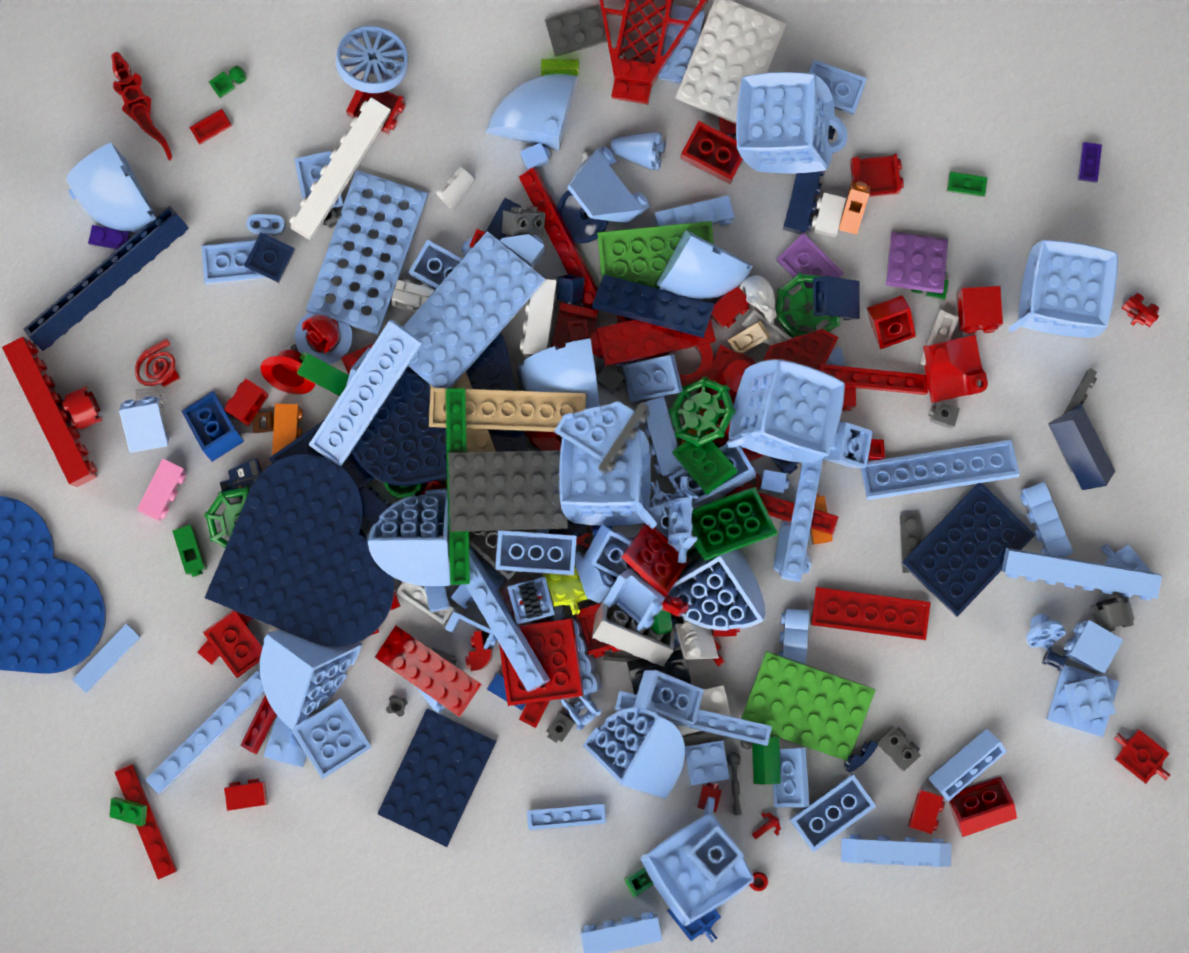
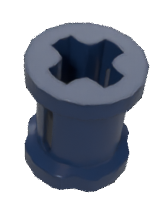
[1042,648,1067,671]

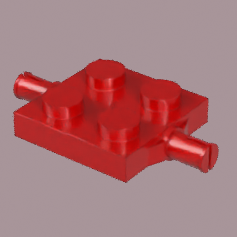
[1113,729,1171,784]

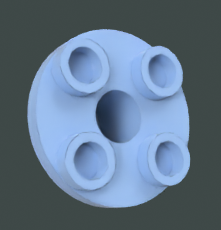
[1026,614,1066,649]

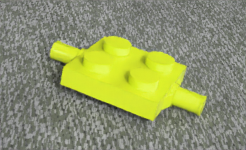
[542,565,588,615]

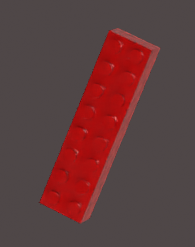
[2,337,98,487]

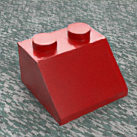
[867,295,916,350]

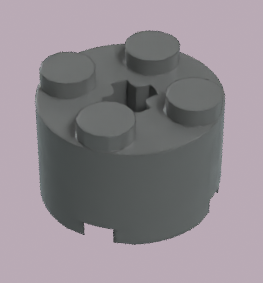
[1091,596,1135,632]

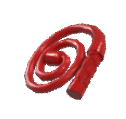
[134,338,176,386]

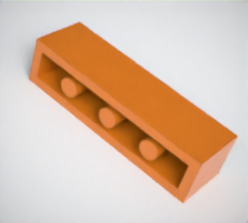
[272,403,303,455]

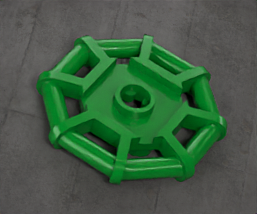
[776,272,841,338]
[668,377,736,447]
[204,486,250,548]

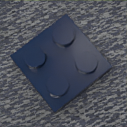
[244,232,296,283]

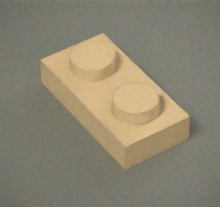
[728,320,770,353]

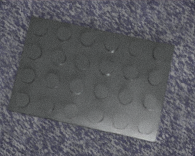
[448,451,568,532]

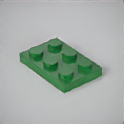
[672,432,737,495]

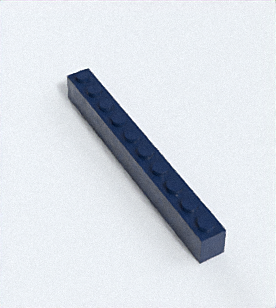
[23,206,189,351]

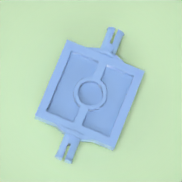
[1101,544,1152,597]

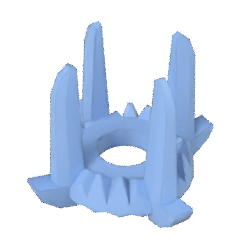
[561,694,601,730]

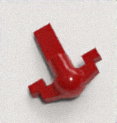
[752,812,781,840]

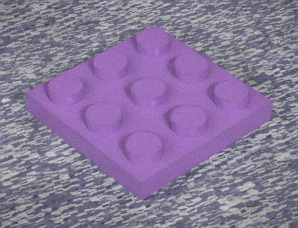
[886,232,948,293]

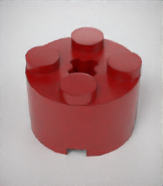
[62,385,103,430]

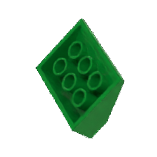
[691,487,778,560]

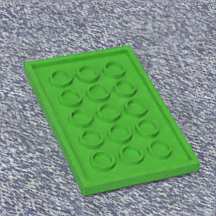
[597,221,714,289]
[740,651,876,761]

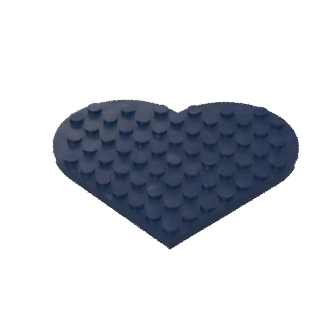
[352,332,528,486]
[204,454,394,647]

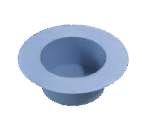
[295,312,352,364]

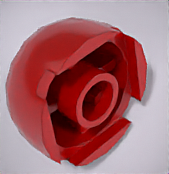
[302,314,339,354]

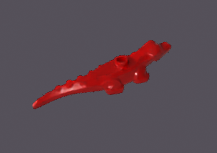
[111,52,173,161]

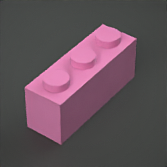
[137,459,187,521]

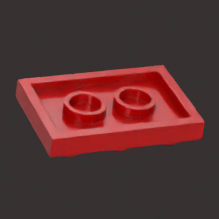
[203,610,263,678]

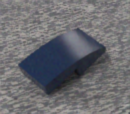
[844,740,879,773]

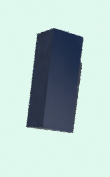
[1048,405,1115,490]

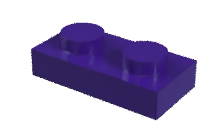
[1078,142,1102,183]
[88,225,130,250]

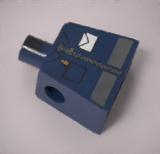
[220,458,262,498]

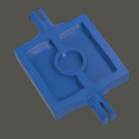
[667,908,721,943]

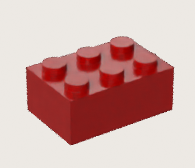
[680,121,743,185]

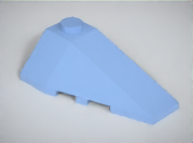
[263,715,307,767]

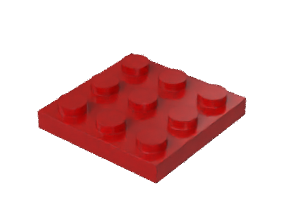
[622,523,690,596]

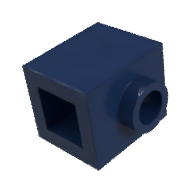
[556,274,584,305]

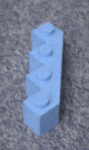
[841,834,952,867]

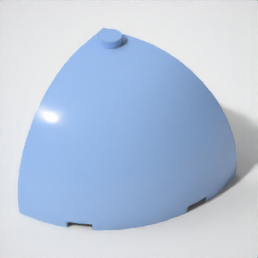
[486,74,578,151]
[67,142,157,233]
[657,230,753,300]
[517,339,600,409]
[368,488,450,586]
[668,549,765,630]
[260,629,363,730]
[583,708,685,799]

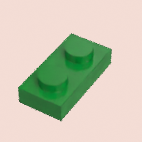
[946,172,988,197]
[109,797,147,826]

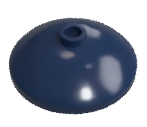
[557,190,609,243]

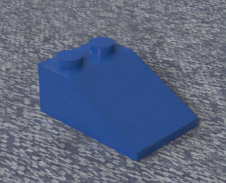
[181,391,244,462]

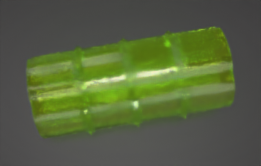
[541,58,579,76]

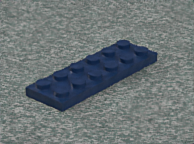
[592,274,714,338]

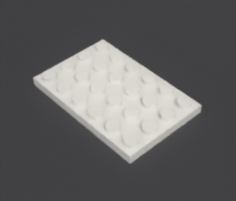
[675,0,786,123]

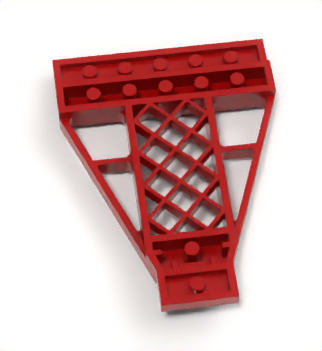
[600,0,708,105]

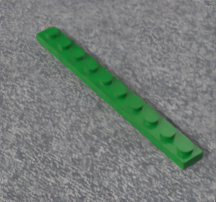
[445,388,470,585]

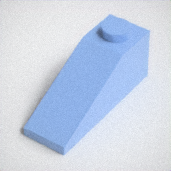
[575,551,614,603]

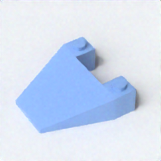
[567,146,651,223]

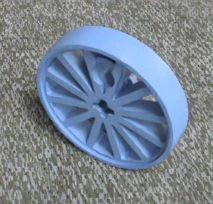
[336,26,408,93]

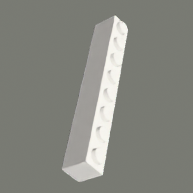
[290,98,391,241]

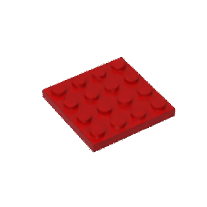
[499,618,584,706]

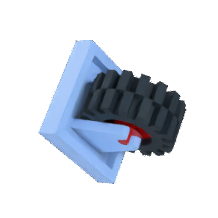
[507,577,555,625]

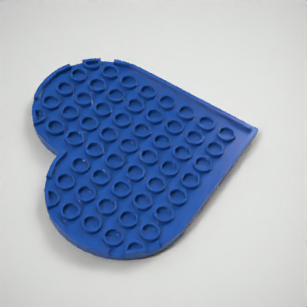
[0,496,106,674]

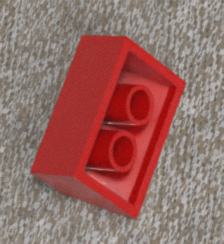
[948,776,1017,837]

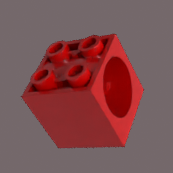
[956,286,1003,334]

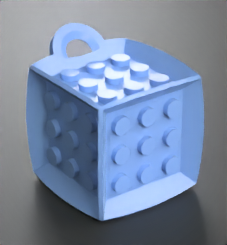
[736,72,848,174]
[1008,240,1118,338]
[727,360,845,462]
[559,429,657,529]
[641,797,754,926]

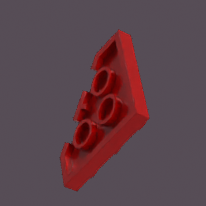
[763,329,839,370]

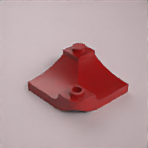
[923,335,988,403]

